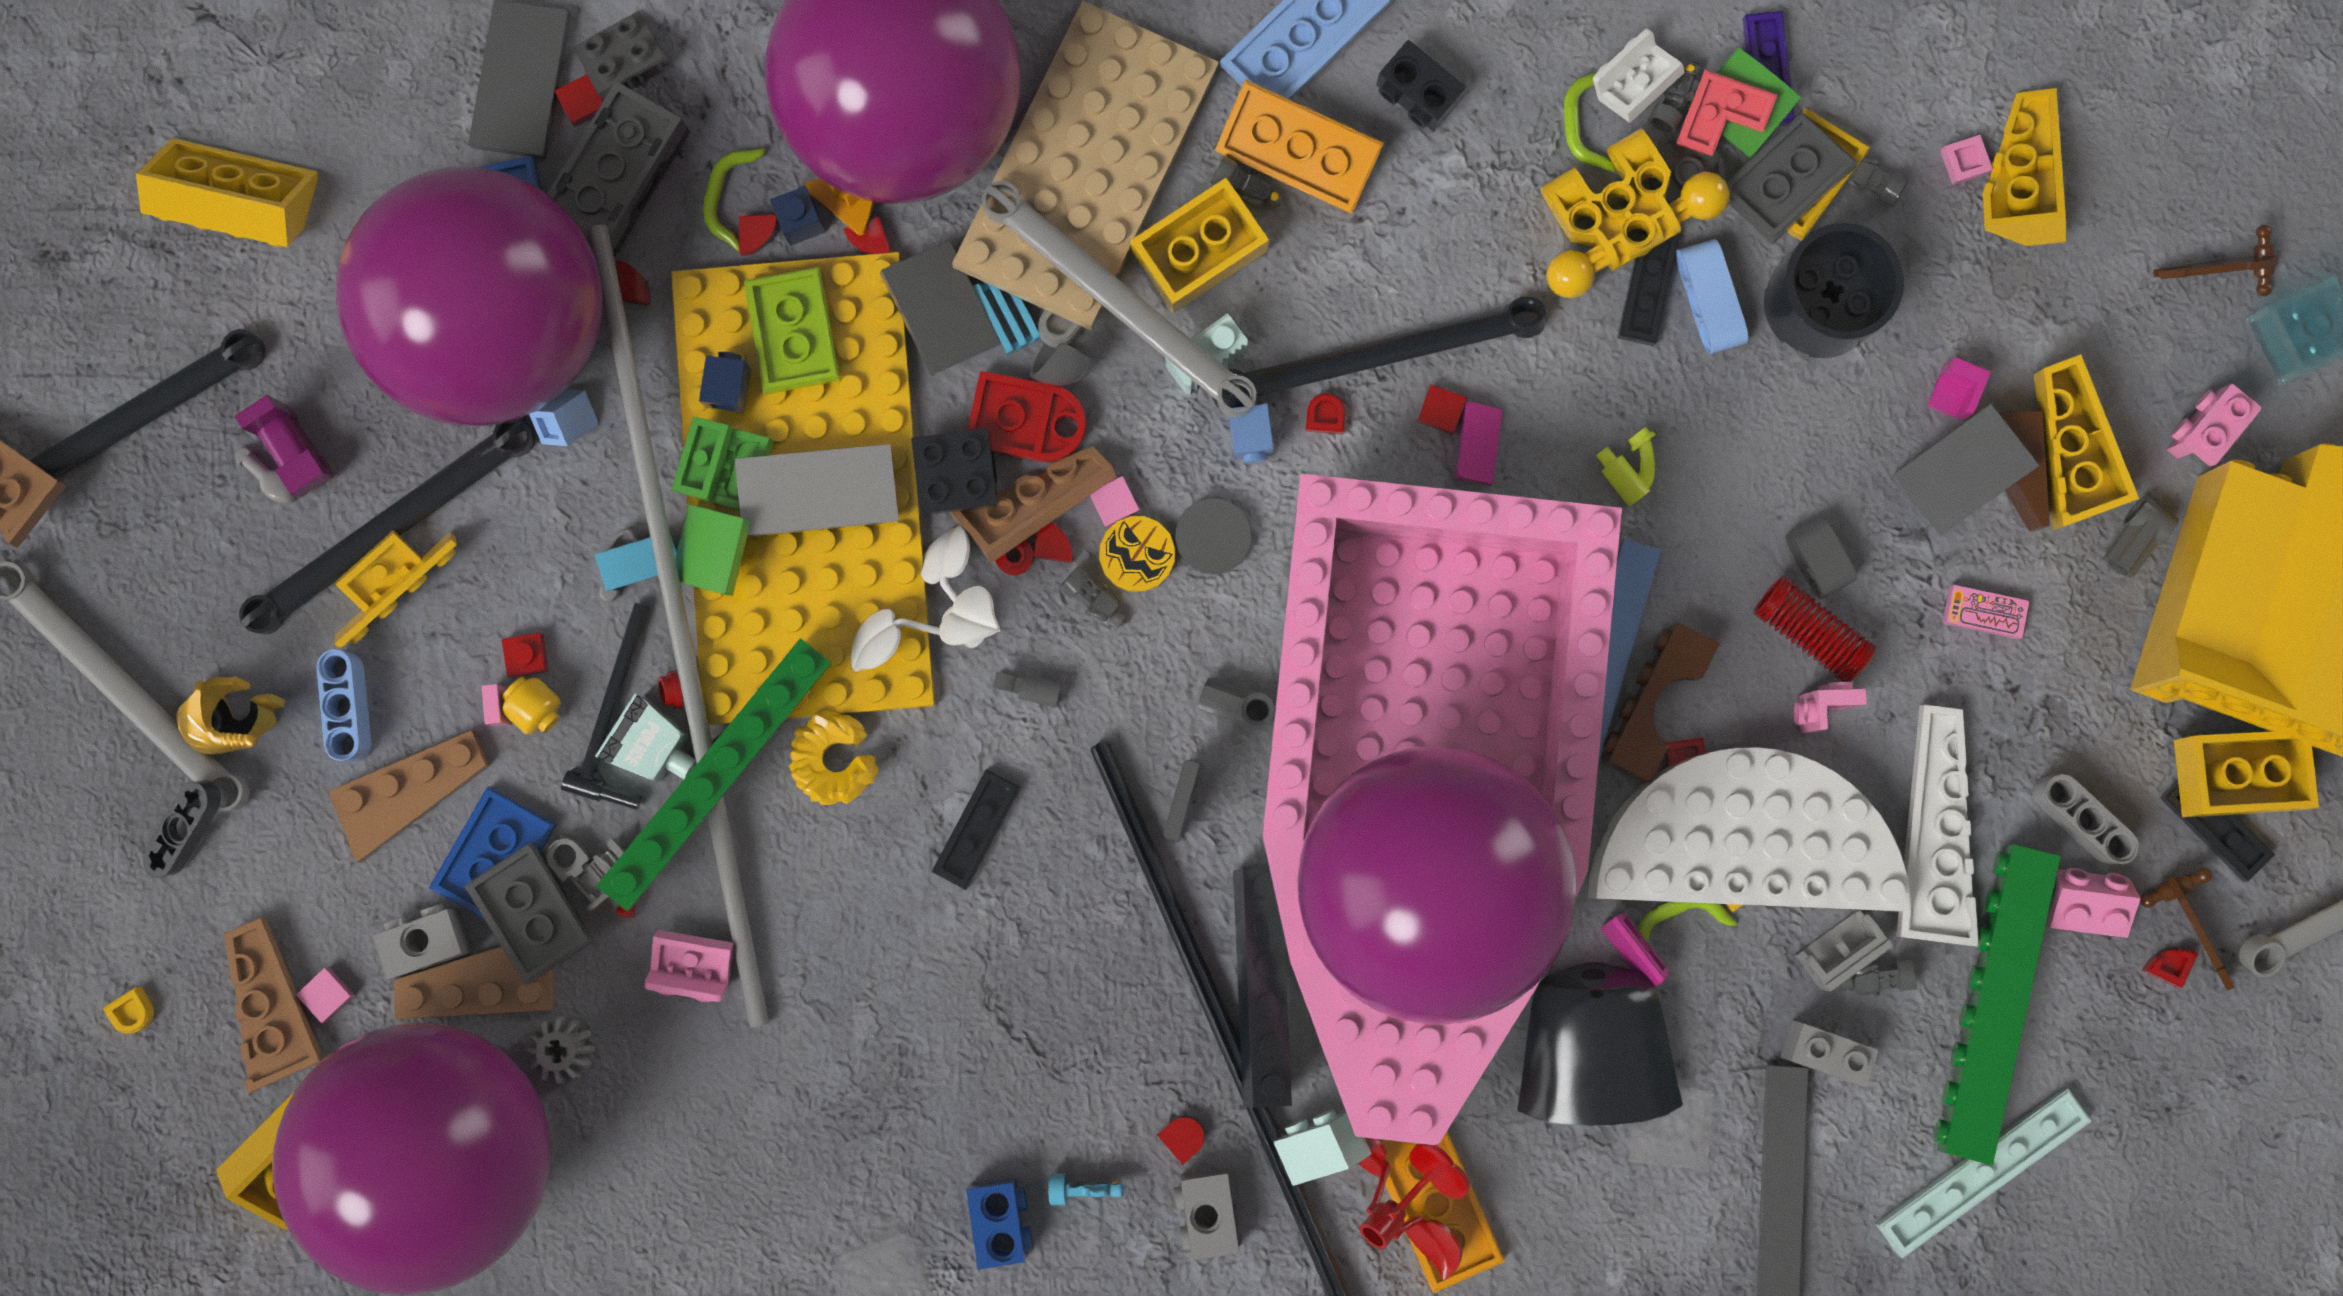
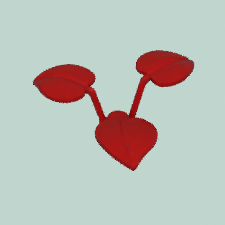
[1357,1138,1470,1280]

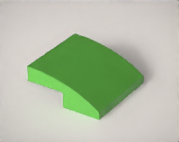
[1687,47,1802,158]
[671,416,774,511]
[675,504,751,596]

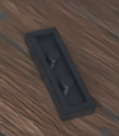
[1617,229,1680,347]
[931,769,1021,890]
[2160,780,2275,882]

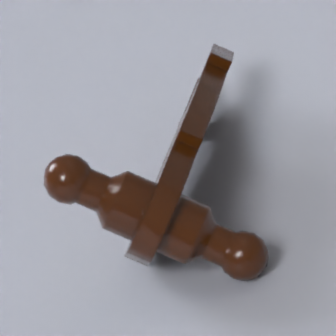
[2153,224,2279,297]
[2140,868,2235,991]

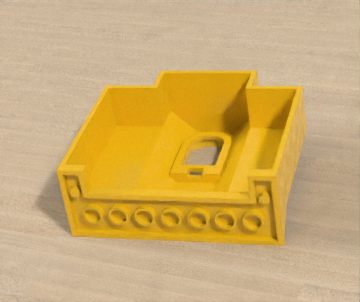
[2130,443,2343,757]

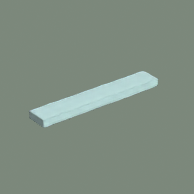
[1875,1087,2092,1258]

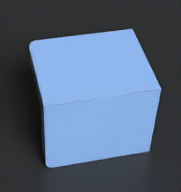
[529,389,598,446]

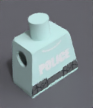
[595,693,696,782]

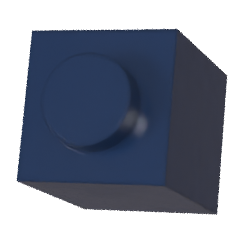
[770,186,826,246]
[699,352,751,413]

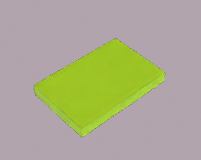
[744,267,841,395]

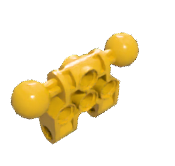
[1540,128,1730,299]

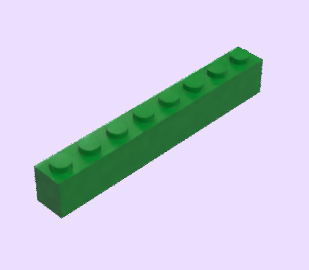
[596,638,831,911]
[1933,844,2061,1166]

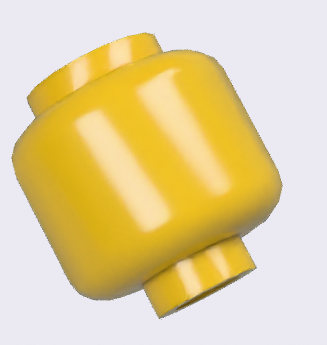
[501,677,561,735]

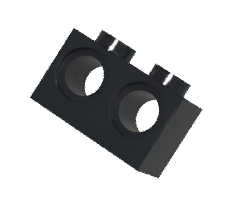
[1376,39,1467,132]

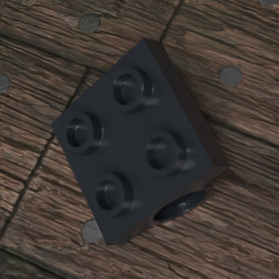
[911,428,998,516]

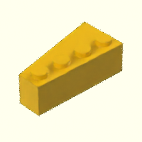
[2033,354,2139,530]

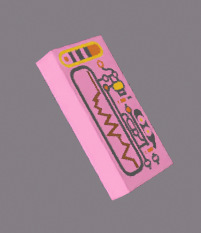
[1942,585,2029,639]

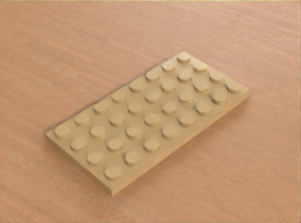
[952,1,1219,330]

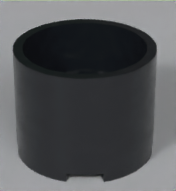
[1764,223,1904,358]

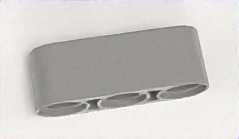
[2032,774,2139,864]

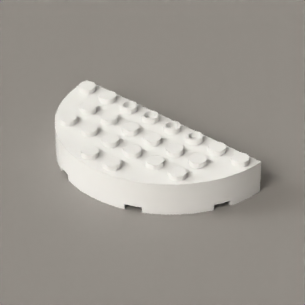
[1587,747,1911,912]

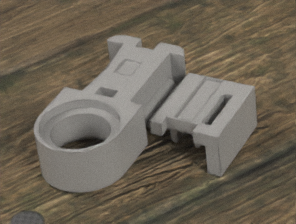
[546,838,626,911]

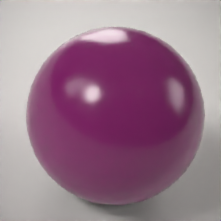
[765,0,1021,204]
[335,167,603,426]
[1297,746,1576,1025]
[272,1023,551,1295]

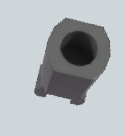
[993,671,1062,708]

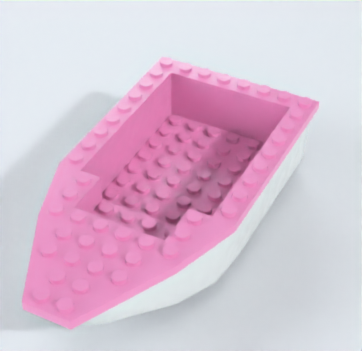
[1262,474,1622,1146]

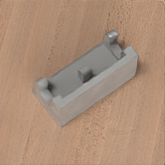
[1795,910,1893,992]

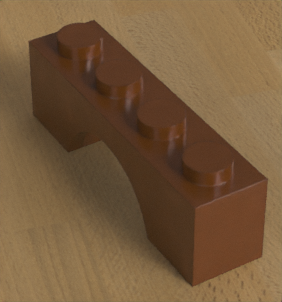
[1602,622,1720,783]

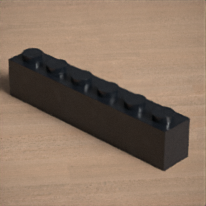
[1233,867,1292,1108]

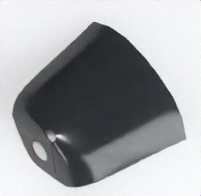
[1517,962,1683,1126]

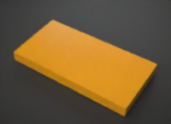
[1215,79,1385,214]
[1379,1131,1505,1294]

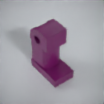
[234,395,333,498]

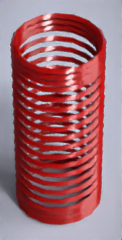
[1753,576,1876,682]

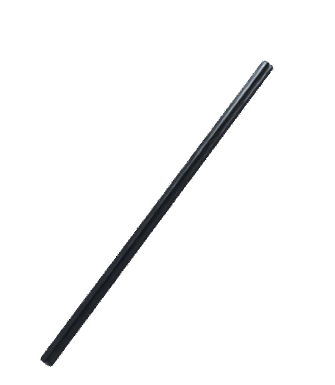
[1090,741,1351,1296]

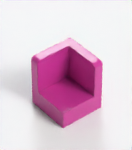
[1927,357,1991,421]

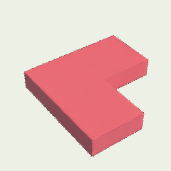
[1676,70,1778,157]

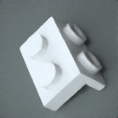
[1593,28,1685,123]

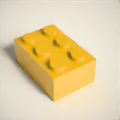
[1130,178,1269,314]
[2174,731,2319,817]

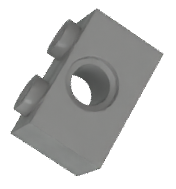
[372,904,472,980]
[1780,1021,1879,1088]
[1174,1169,1239,1260]

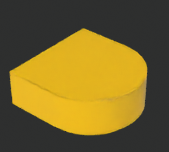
[102,986,154,1034]

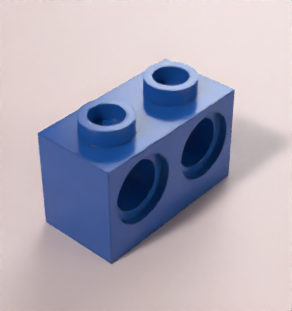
[966,1178,1033,1270]

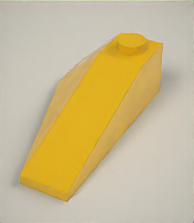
[1982,88,2066,246]

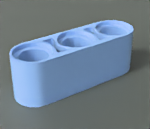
[1676,239,1748,354]
[317,649,372,763]

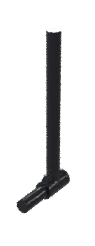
[561,603,649,810]

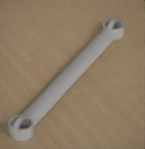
[982,181,1257,418]
[0,562,250,812]
[2239,900,2343,978]

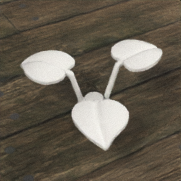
[851,526,1000,672]

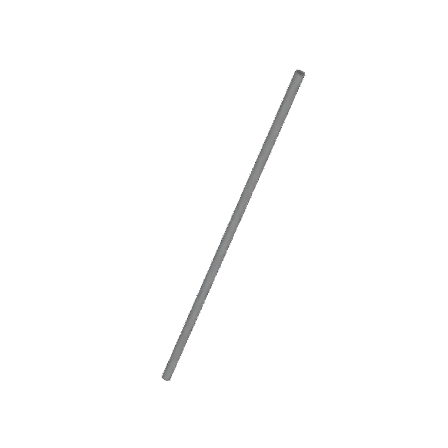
[588,224,769,1028]

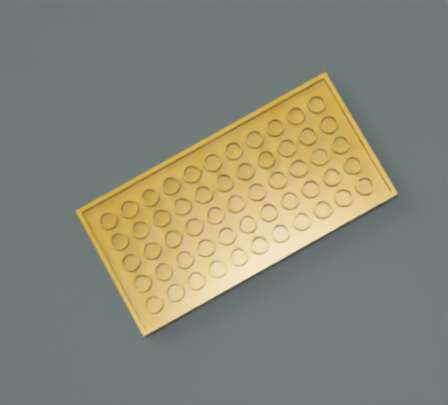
[671,252,935,726]

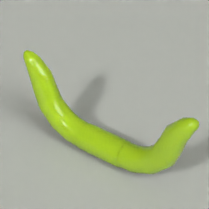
[1563,71,1615,172]
[702,148,766,251]
[1637,902,1738,943]

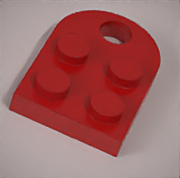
[967,371,1086,463]

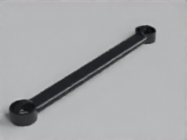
[1212,296,1546,408]
[30,329,266,479]
[239,418,535,635]

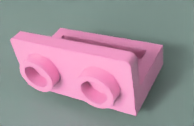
[2166,384,2261,466]
[1793,682,1867,733]
[2047,868,2141,938]
[644,929,734,1002]

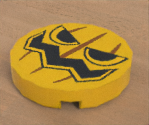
[1099,516,1175,592]

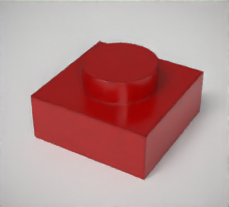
[502,633,549,678]

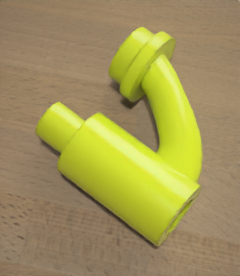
[1596,427,1656,507]

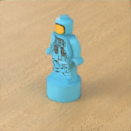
[1048,1173,1126,1205]

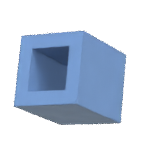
[1228,404,1274,465]

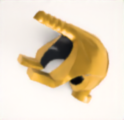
[177,676,285,754]

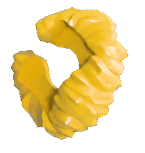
[788,710,879,806]

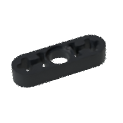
[143,780,221,878]

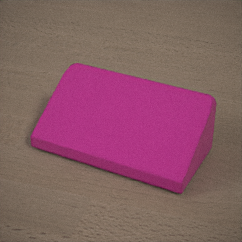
[1454,401,1502,486]
[1601,912,1671,987]

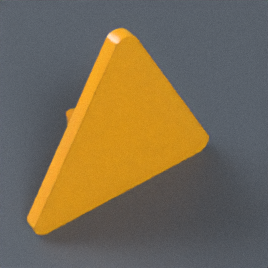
[804,178,875,235]

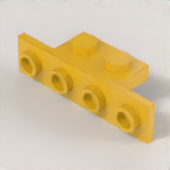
[334,530,457,649]

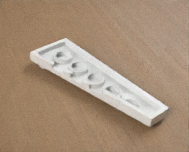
[1896,705,1978,947]

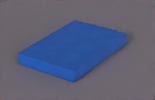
[429,786,557,921]

